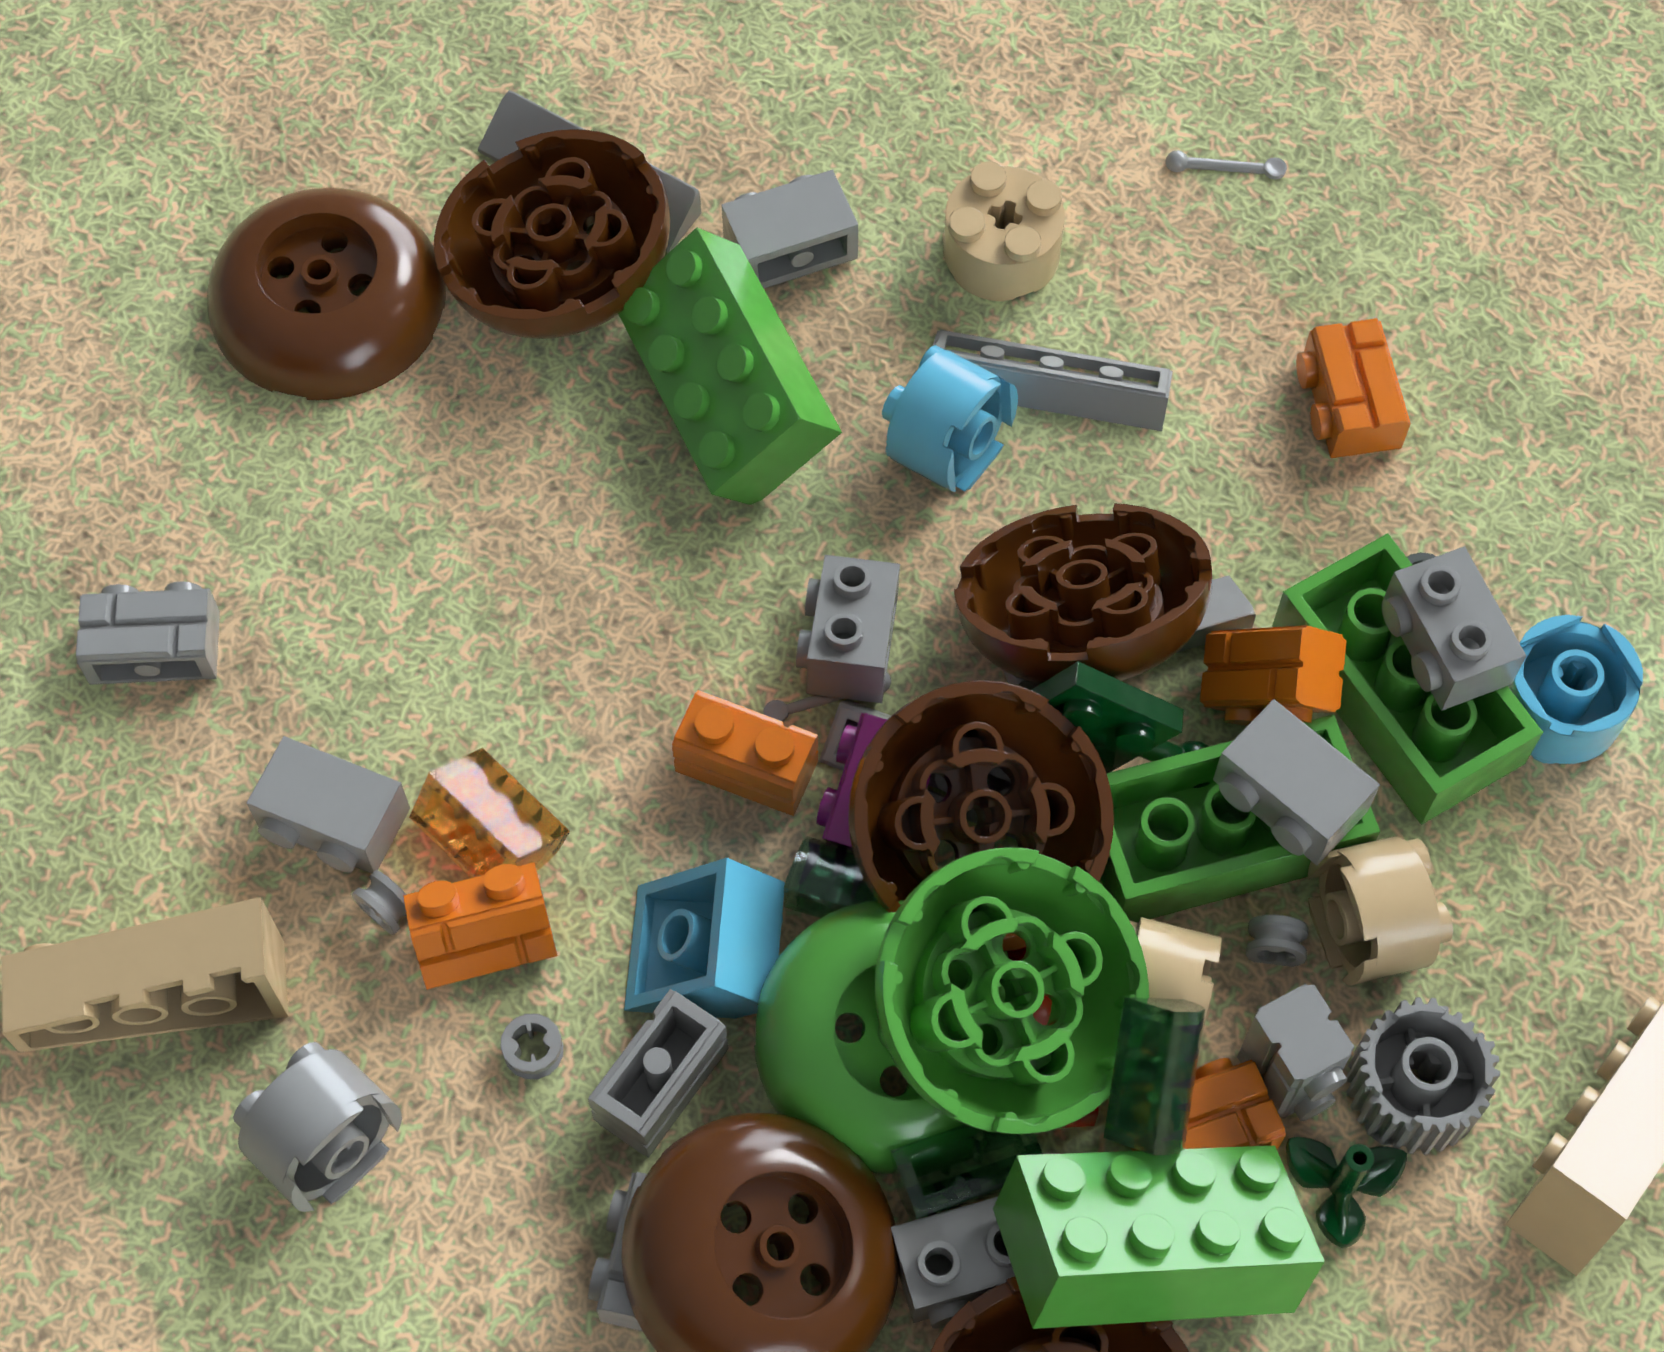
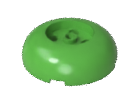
[875,847,1149,1134]
[754,900,1005,1174]

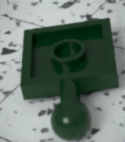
[1031,661,1210,788]

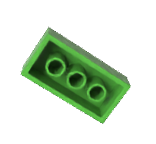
[618,227,842,505]
[1272,533,1543,825]
[1101,714,1380,922]
[993,1145,1325,1329]

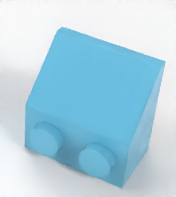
[624,858,785,1019]

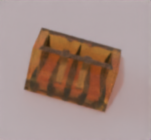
[409,748,571,878]

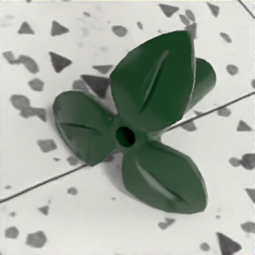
[1286,1137,1407,1248]

